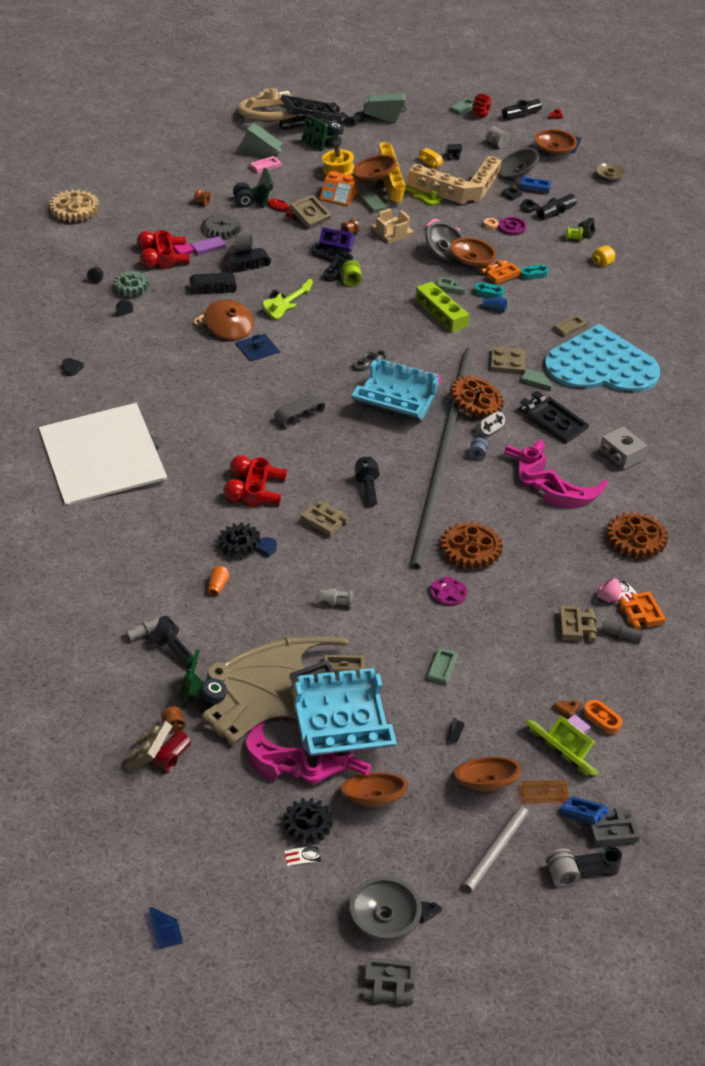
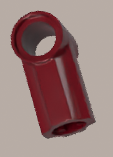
[149,730,191,773]

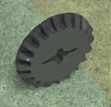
[201,214,241,239]

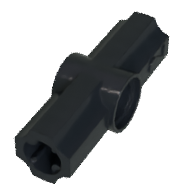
[501,99,542,120]
[536,194,577,220]

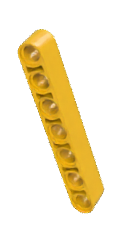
[377,142,405,202]

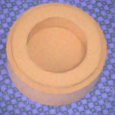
[483,218,499,230]

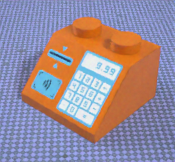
[319,171,358,207]

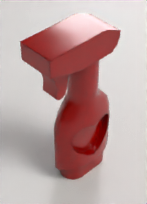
[267,198,297,220]

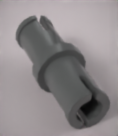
[601,619,643,644]

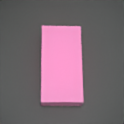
[249,156,282,174]

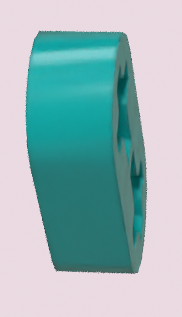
[520,264,549,280]
[474,283,505,298]

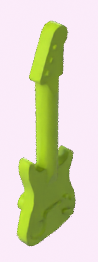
[405,184,443,206]
[262,279,313,320]

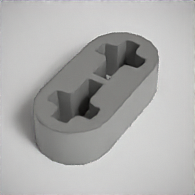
[476,412,505,436]

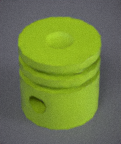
[342,260,362,286]

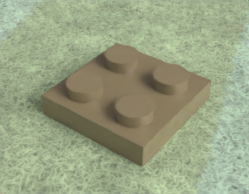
[289,194,331,229]
[491,347,526,374]
[124,721,172,772]

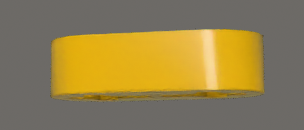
[419,148,443,169]

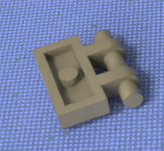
[300,501,350,537]
[559,605,598,643]

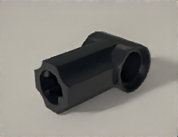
[574,846,622,877]

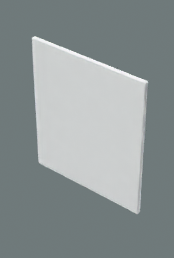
[39,403,167,505]

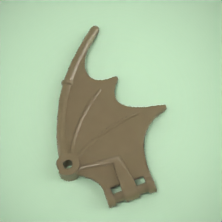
[200,636,349,747]

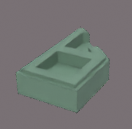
[521,369,552,391]

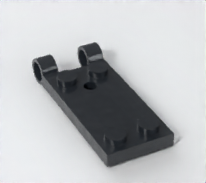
[280,94,349,125]

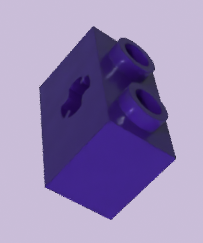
[319,227,355,251]

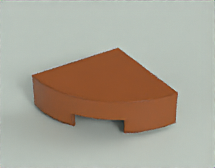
[553,700,582,718]

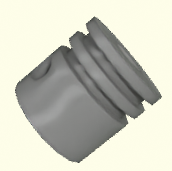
[486,126,510,149]
[545,848,581,888]

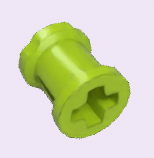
[566,227,583,242]

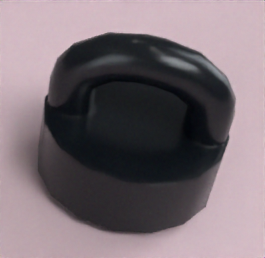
[87,266,104,284]

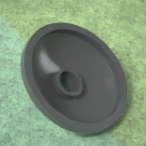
[499,148,539,179]
[425,221,464,262]
[349,876,422,941]

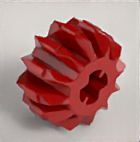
[472,94,492,117]

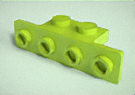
[525,716,599,776]

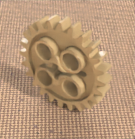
[49,190,99,222]

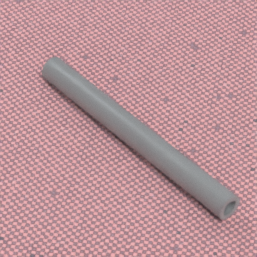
[462,806,528,893]

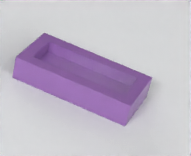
[191,236,226,256]

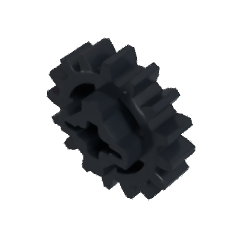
[218,522,261,557]
[284,798,333,844]

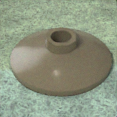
[596,163,625,180]

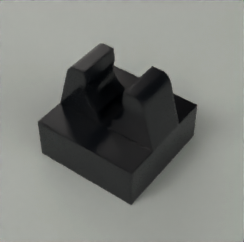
[445,144,462,160]
[578,218,596,239]

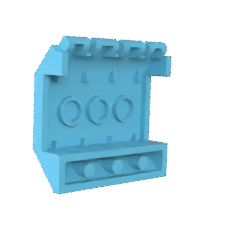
[351,359,439,420]
[293,668,397,756]

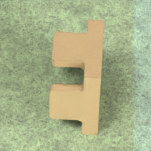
[371,209,413,243]

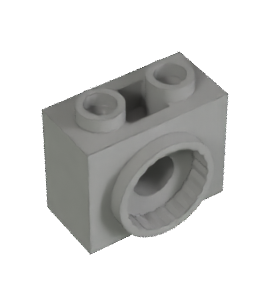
[600,426,648,469]

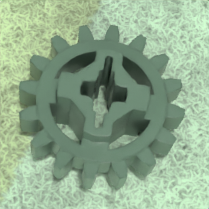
[114,271,149,297]

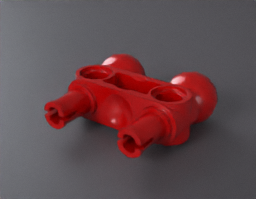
[136,230,190,269]
[223,455,288,507]

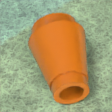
[208,566,229,596]

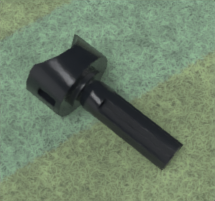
[354,456,380,507]
[148,615,197,667]

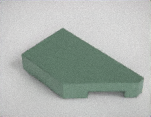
[437,277,465,295]

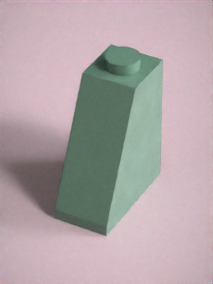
[363,93,406,123]
[237,123,282,158]

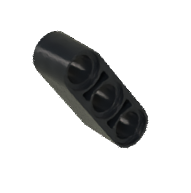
[223,248,271,274]
[189,273,237,295]

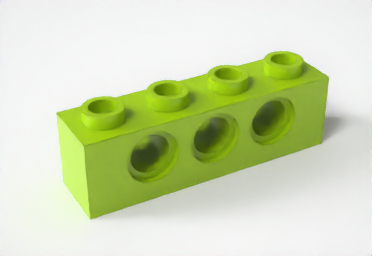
[415,282,469,333]

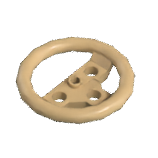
[237,88,301,121]

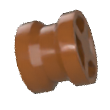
[194,189,211,206]
[340,219,359,234]
[161,707,186,734]

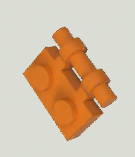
[479,260,521,284]
[618,591,666,630]

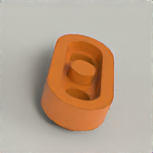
[584,700,622,734]

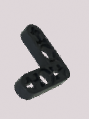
[312,244,353,282]

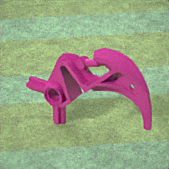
[503,440,608,508]
[246,720,372,785]

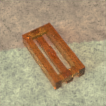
[521,780,569,803]

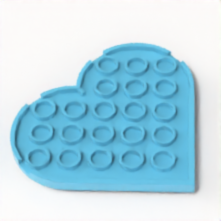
[545,324,660,393]

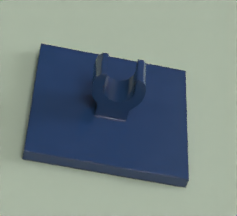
[235,334,281,362]

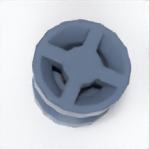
[468,438,489,460]

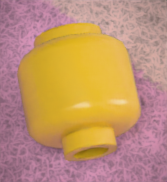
[592,245,615,267]

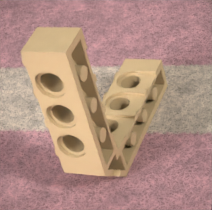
[406,156,502,204]

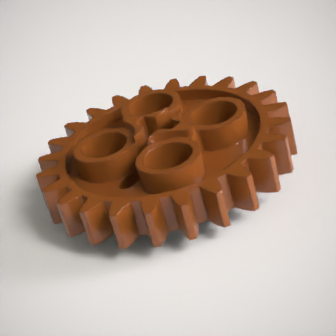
[449,375,504,419]
[606,511,669,560]
[440,521,503,570]

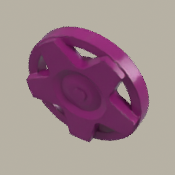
[498,217,527,235]
[430,576,467,606]

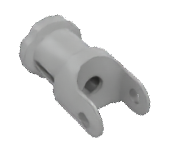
[317,588,353,608]

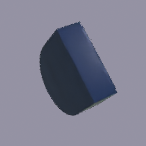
[254,537,277,558]

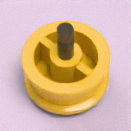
[322,141,355,176]

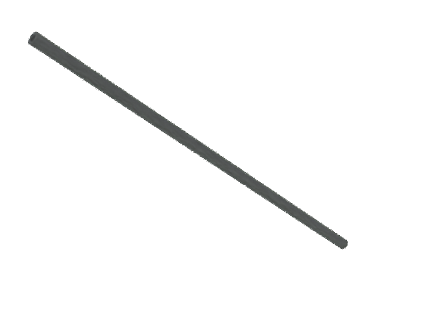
[411,347,473,569]

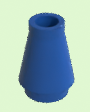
[483,296,507,312]

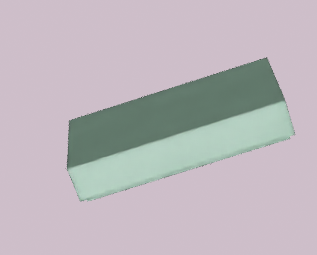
[449,98,473,115]
[360,192,387,214]
[427,648,458,685]

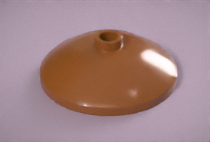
[534,129,577,155]
[353,155,397,182]
[450,237,497,267]
[205,299,254,341]
[455,756,522,793]
[341,772,408,809]

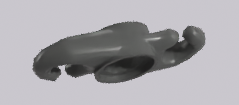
[353,349,388,371]

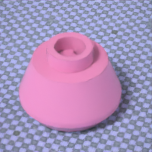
[597,578,622,603]

